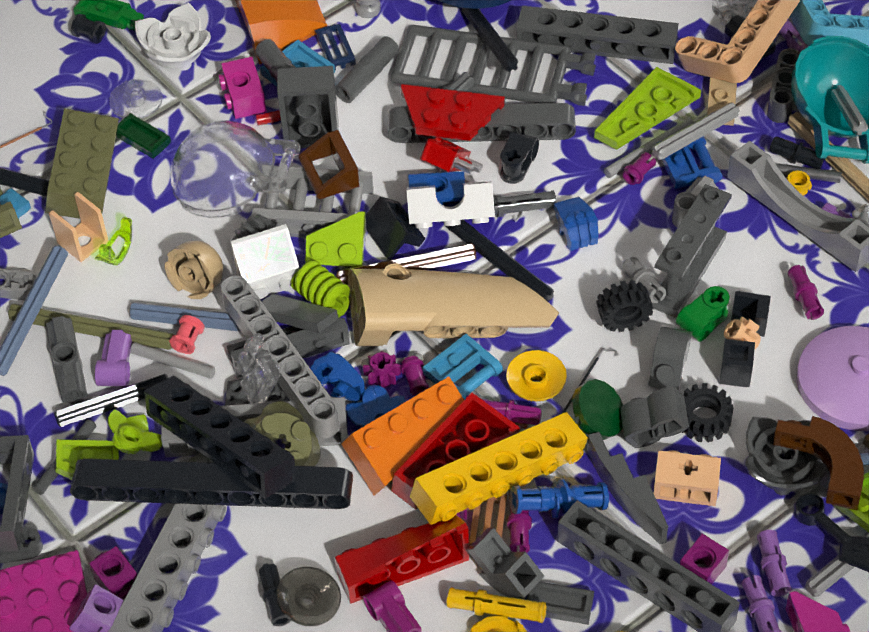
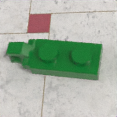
[73,0,144,31]

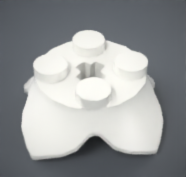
[135,2,211,71]

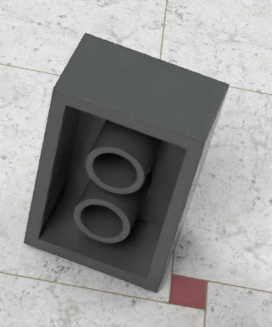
[277,66,339,149]

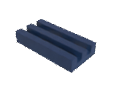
[315,24,356,70]

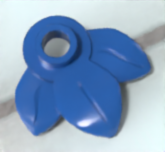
[346,384,406,427]

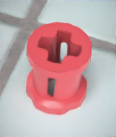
[169,315,205,354]

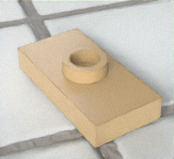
[707,78,737,126]

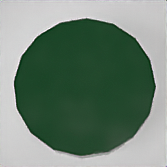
[572,379,623,440]

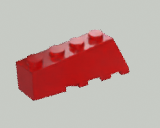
[335,515,469,604]

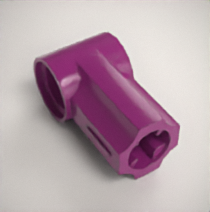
[363,580,422,632]

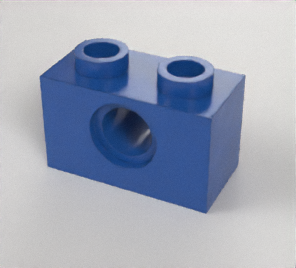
[408,171,465,207]

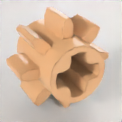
[724,317,761,349]

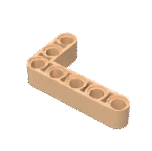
[675,0,800,83]

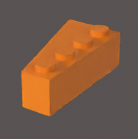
[341,376,464,496]

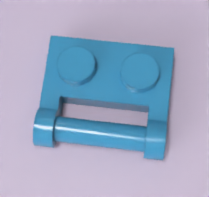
[423,334,503,400]

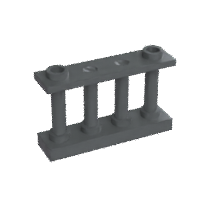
[652,184,732,318]

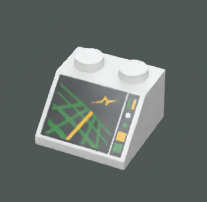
[231,224,300,299]

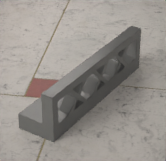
[227,317,350,378]

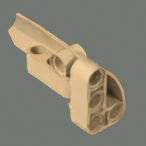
[348,263,559,346]

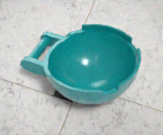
[791,36,869,164]

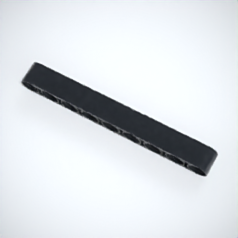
[70,459,353,509]

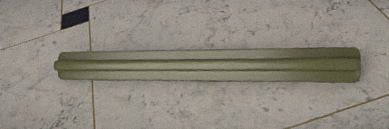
[8,304,174,350]

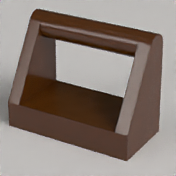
[298,130,360,199]

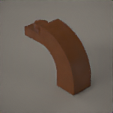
[774,416,864,510]

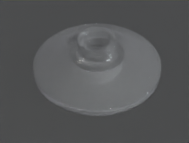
[109,79,163,119]

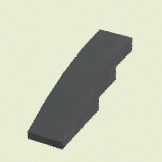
[587,432,668,545]

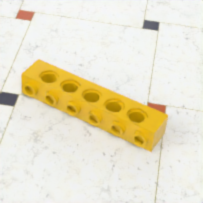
[410,412,588,525]

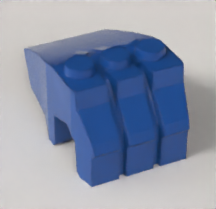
[554,197,599,251]
[310,352,365,403]

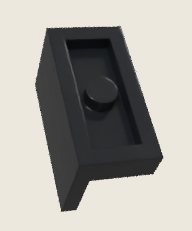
[365,196,426,260]

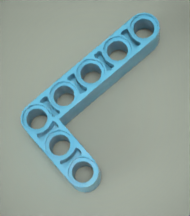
[790,0,869,46]

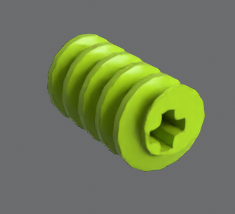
[291,261,350,318]

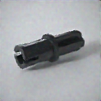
[770,137,825,169]
[259,563,292,626]

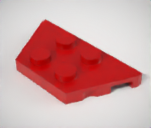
[401,84,505,141]

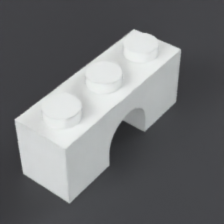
[406,181,495,228]

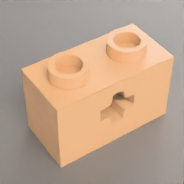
[653,450,721,506]

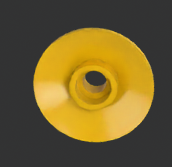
[506,350,567,401]

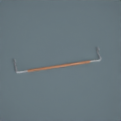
[0,111,52,148]

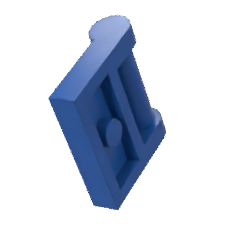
[657,136,723,189]

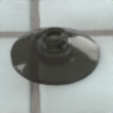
[276,567,341,626]

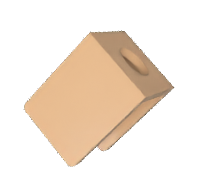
[49,192,109,262]

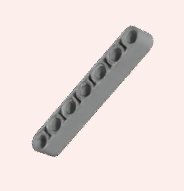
[221,275,339,438]

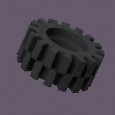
[596,280,653,332]
[682,383,734,442]

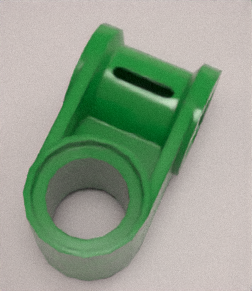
[676,286,730,342]

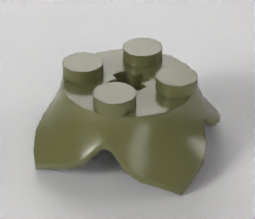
[244,401,321,466]

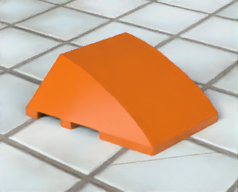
[235,0,327,65]

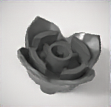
[745,417,826,495]

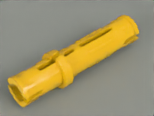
[447,587,547,623]

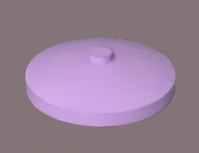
[797,326,869,431]

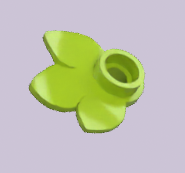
[108,409,162,454]

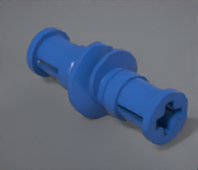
[510,478,609,519]

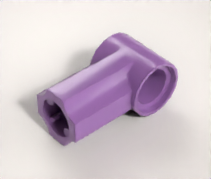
[95,330,132,387]

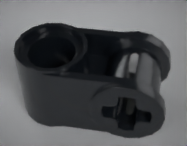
[500,131,539,184]

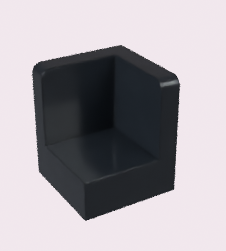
[731,291,771,337]
[719,339,755,387]

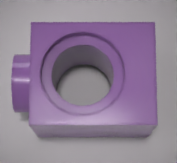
[69,584,123,632]

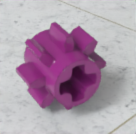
[363,351,401,388]

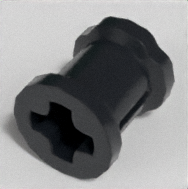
[71,14,106,44]

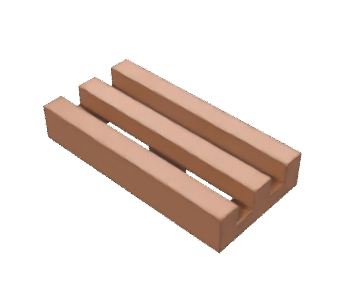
[469,493,507,546]

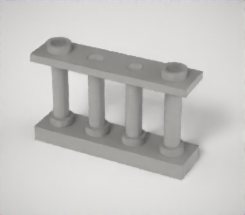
[251,165,374,241]

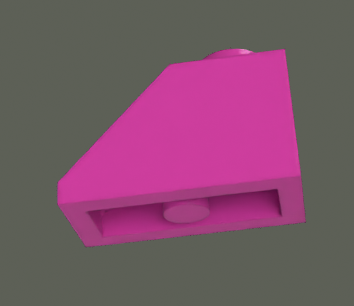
[786,591,850,632]

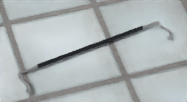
[561,348,619,414]

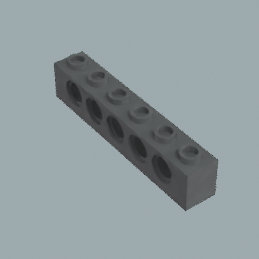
[517,6,679,64]
[557,500,740,632]

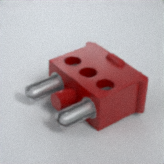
[420,137,483,174]

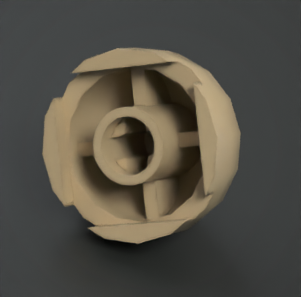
[165,241,223,299]

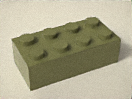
[45,108,119,219]

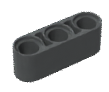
[767,48,800,123]

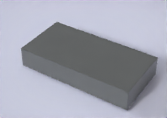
[526,582,594,625]

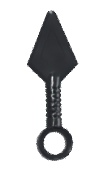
[796,494,869,572]

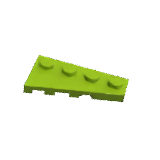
[594,67,702,150]

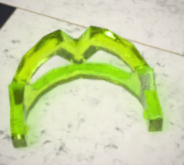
[94,217,132,266]

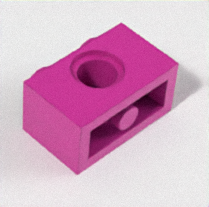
[218,57,267,119]

